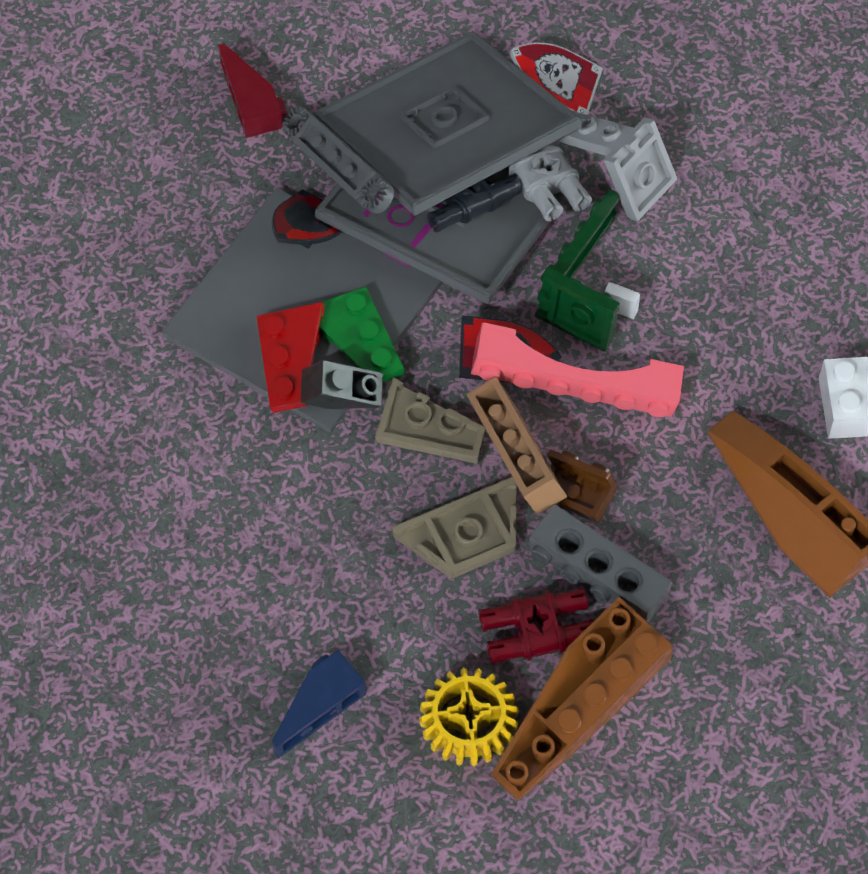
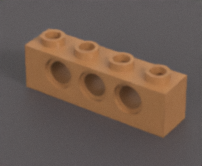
[466,377,567,515]

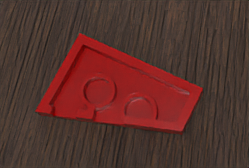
[256,302,325,413]

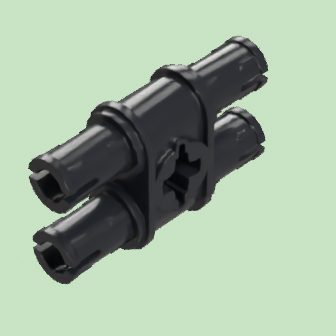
[427,169,522,233]

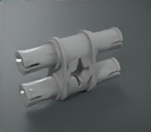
[509,143,592,221]

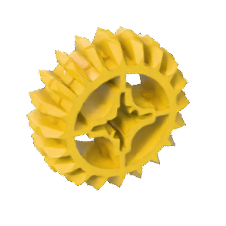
[419,667,519,767]

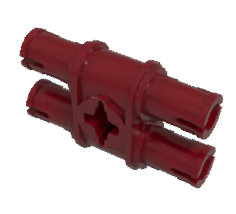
[478,587,594,665]

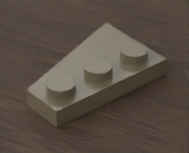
[376,377,485,464]

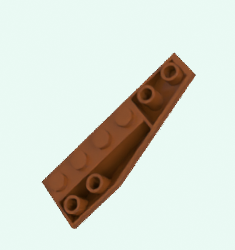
[707,411,868,598]
[491,597,672,801]

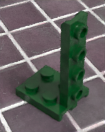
[535,189,620,352]

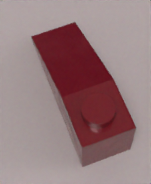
[218,43,287,138]

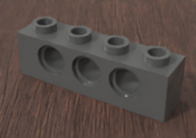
[529,504,672,623]

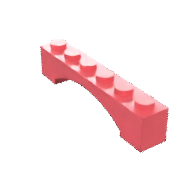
[471,322,684,417]

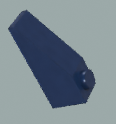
[272,650,366,759]

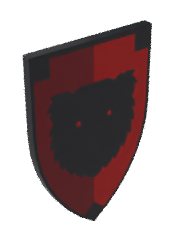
[272,189,343,249]
[459,315,562,383]

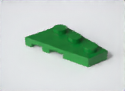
[319,287,404,383]

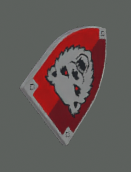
[509,43,603,115]

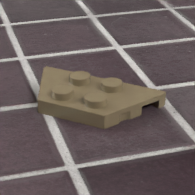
[392,477,517,579]

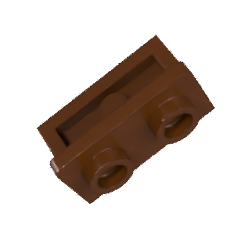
[547,450,618,524]

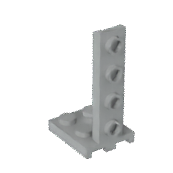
[556,110,677,222]

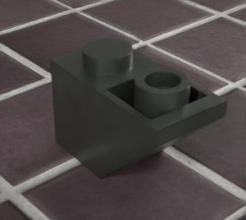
[300,360,382,409]

